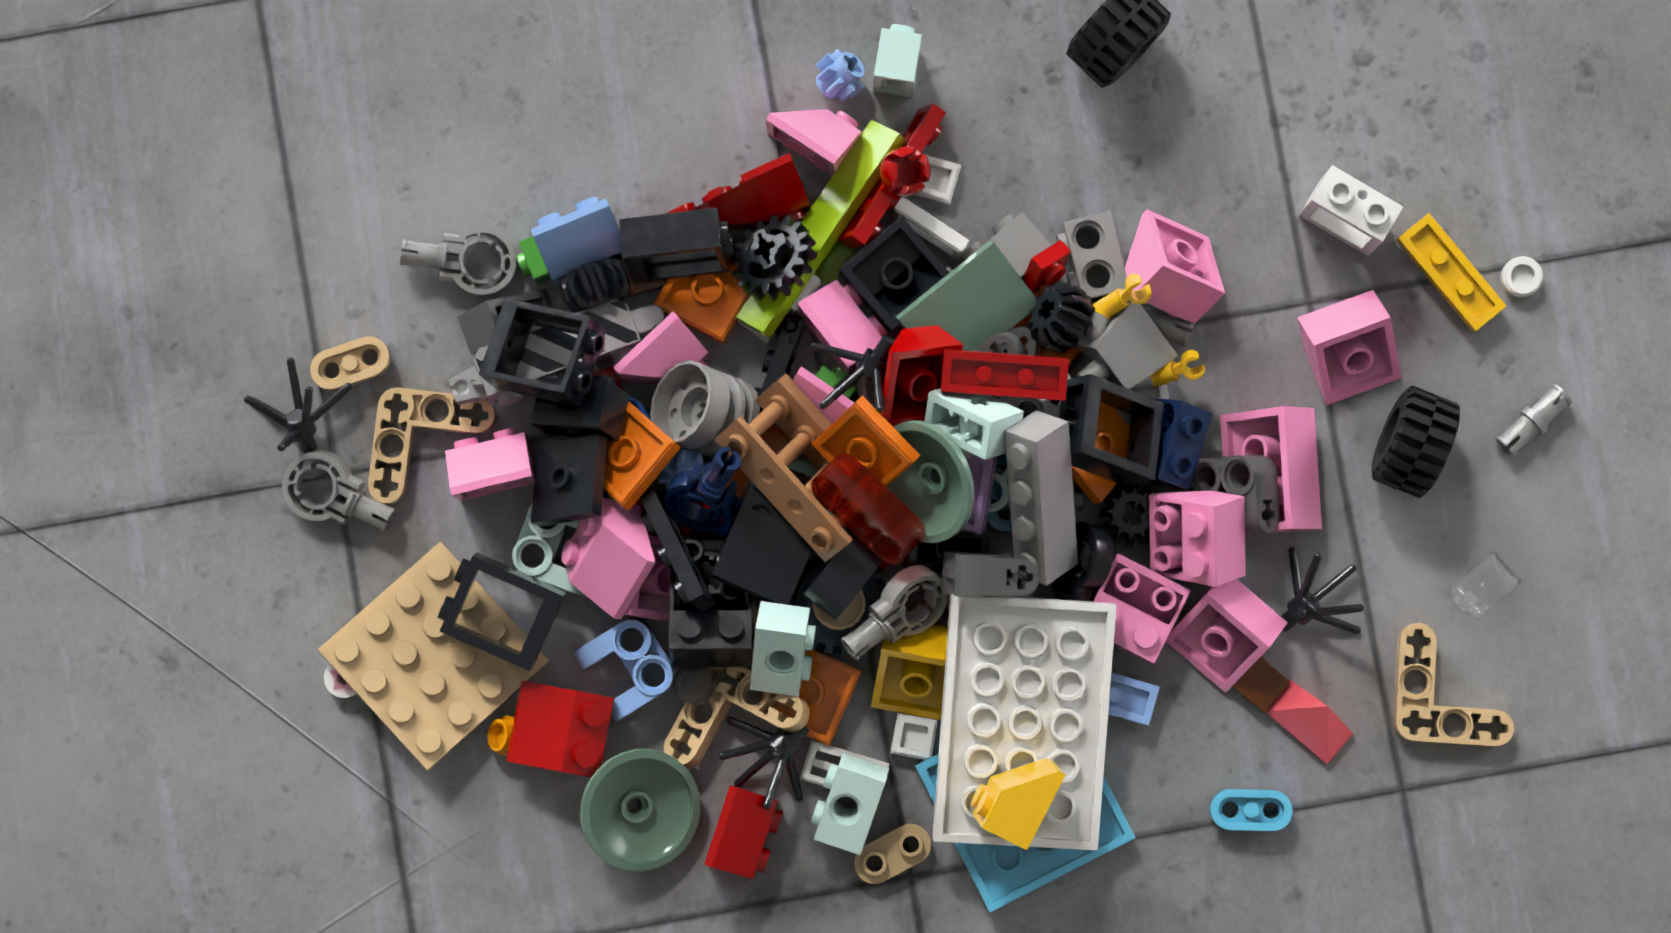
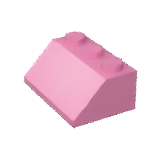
[1220,406,1322,535]

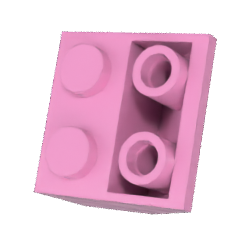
[1149,491,1246,587]
[1091,553,1191,665]

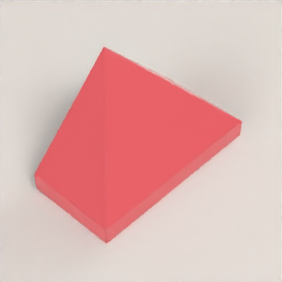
[1265,680,1353,765]

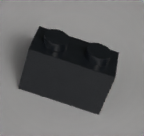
[839,216,950,331]

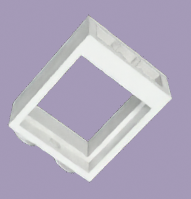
[1299,165,1403,256]

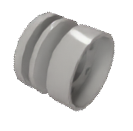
[650,360,760,459]

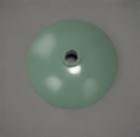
[878,420,974,543]
[580,749,701,871]

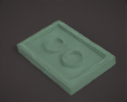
[896,240,1036,351]

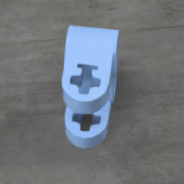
[573,620,677,723]

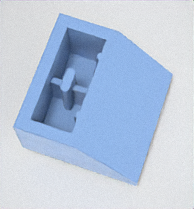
[530,197,622,286]

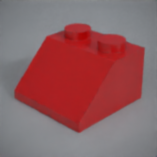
[880,325,964,427]
[506,681,614,777]
[704,785,784,879]

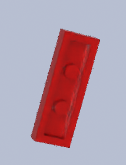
[940,349,1069,401]

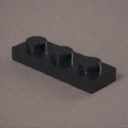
[640,490,716,612]

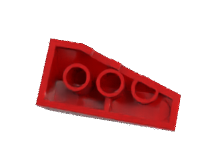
[666,153,810,231]

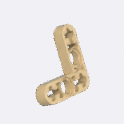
[368,387,497,505]
[1393,623,1514,747]
[664,667,810,768]

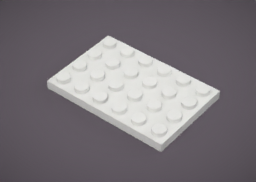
[932,594,1117,850]

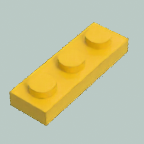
[1396,213,1507,333]

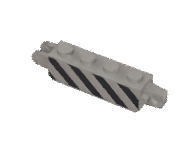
[448,299,665,406]

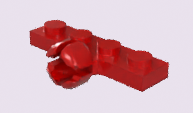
[838,103,946,249]

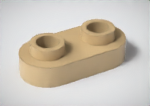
[310,336,391,391]
[854,824,931,884]

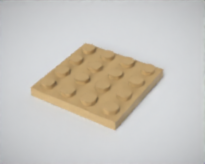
[317,541,549,772]

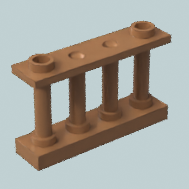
[714,373,882,562]

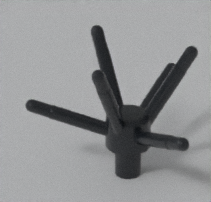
[810,335,894,413]
[244,357,352,454]
[1281,547,1364,634]
[719,717,810,810]

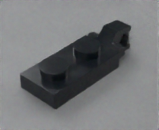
[755,314,806,414]

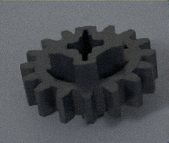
[731,215,817,302]

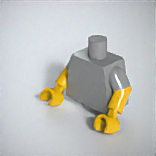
[1076,273,1205,391]

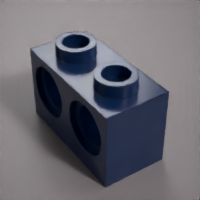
[1150,398,1213,491]

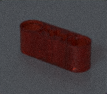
[811,453,926,565]

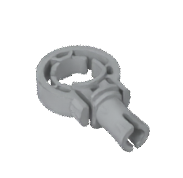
[400,227,517,297]
[282,450,396,532]
[841,565,948,660]

